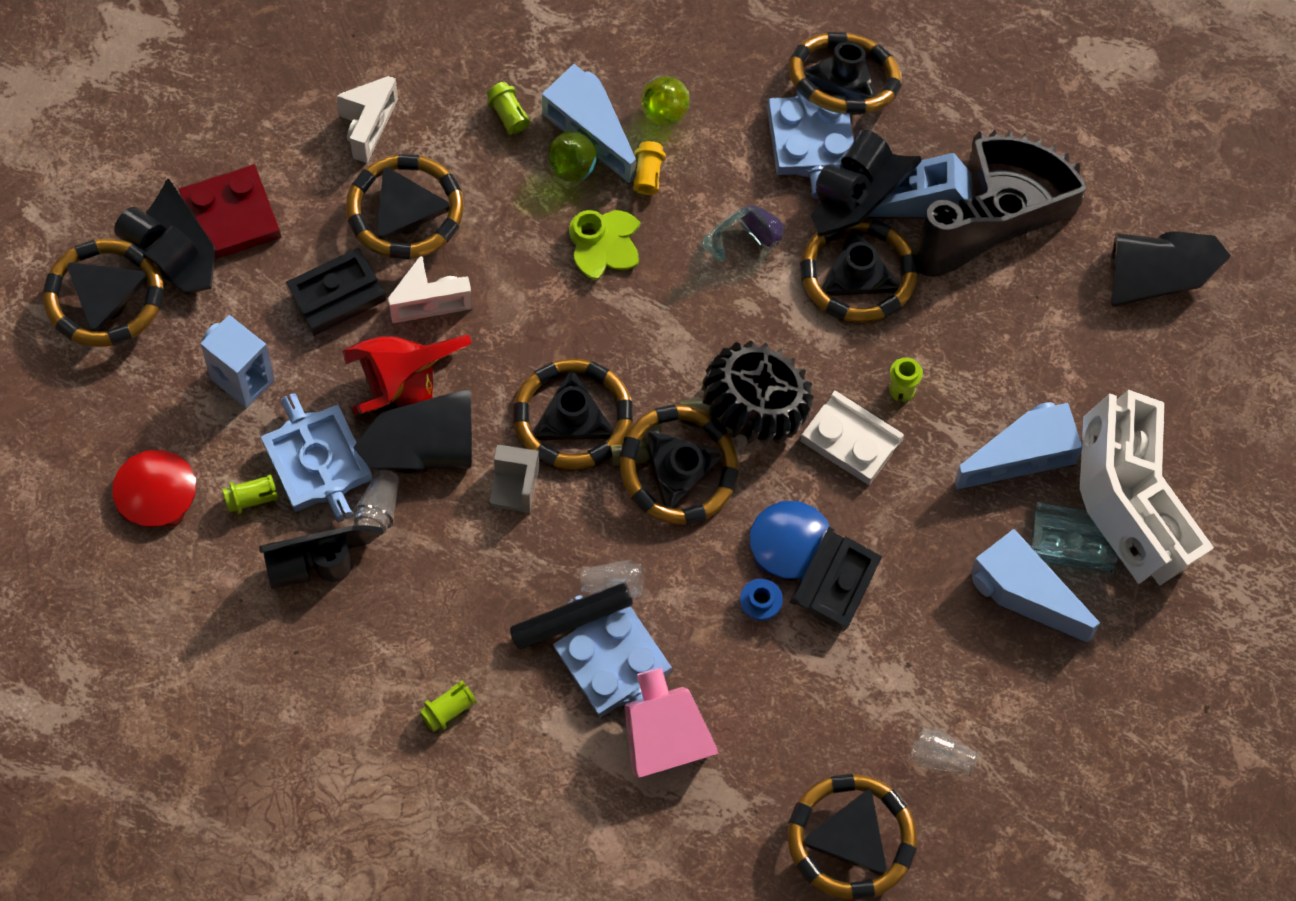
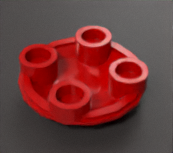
[112,450,196,527]

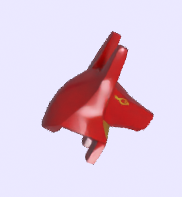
[342,334,472,415]

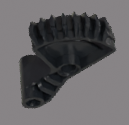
[914,129,1086,277]

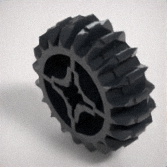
[701,340,814,447]

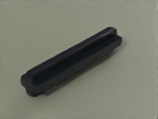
[510,583,633,649]

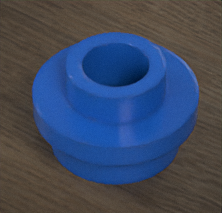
[740,579,783,621]

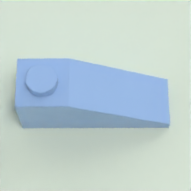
[542,64,636,184]
[867,153,973,218]
[954,402,1083,489]
[970,529,1100,643]

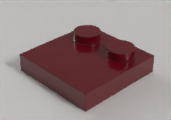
[178,164,282,259]

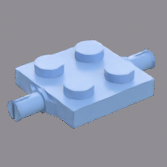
[767,90,854,199]
[261,394,372,522]
[553,595,673,718]

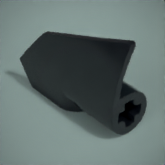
[811,130,922,237]
[114,179,215,295]
[1111,231,1231,307]
[353,389,472,474]
[259,525,383,589]

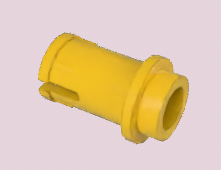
[633,141,666,195]

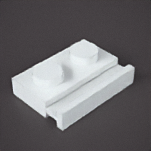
[800,391,904,486]

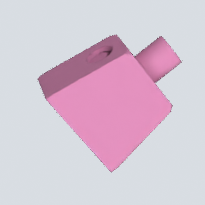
[625,668,719,778]

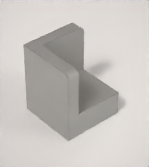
[490,444,539,513]

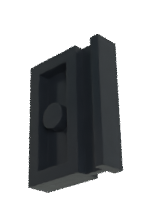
[286,247,387,336]
[789,527,882,632]

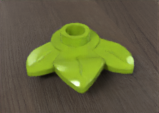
[569,210,641,280]

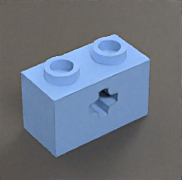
[200,315,275,409]

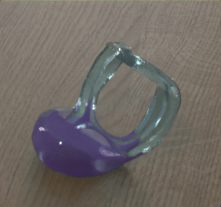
[702,205,784,262]

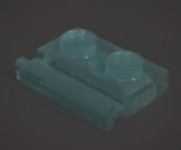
[1031,502,1117,574]

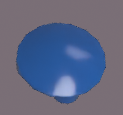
[750,501,831,579]

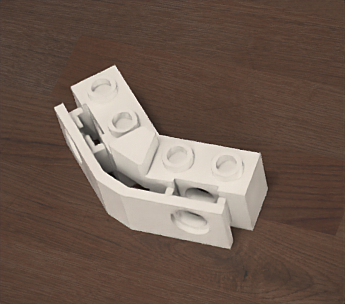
[1080,390,1214,586]

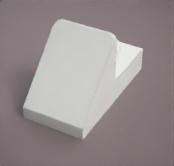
[336,76,398,163]
[388,257,473,323]

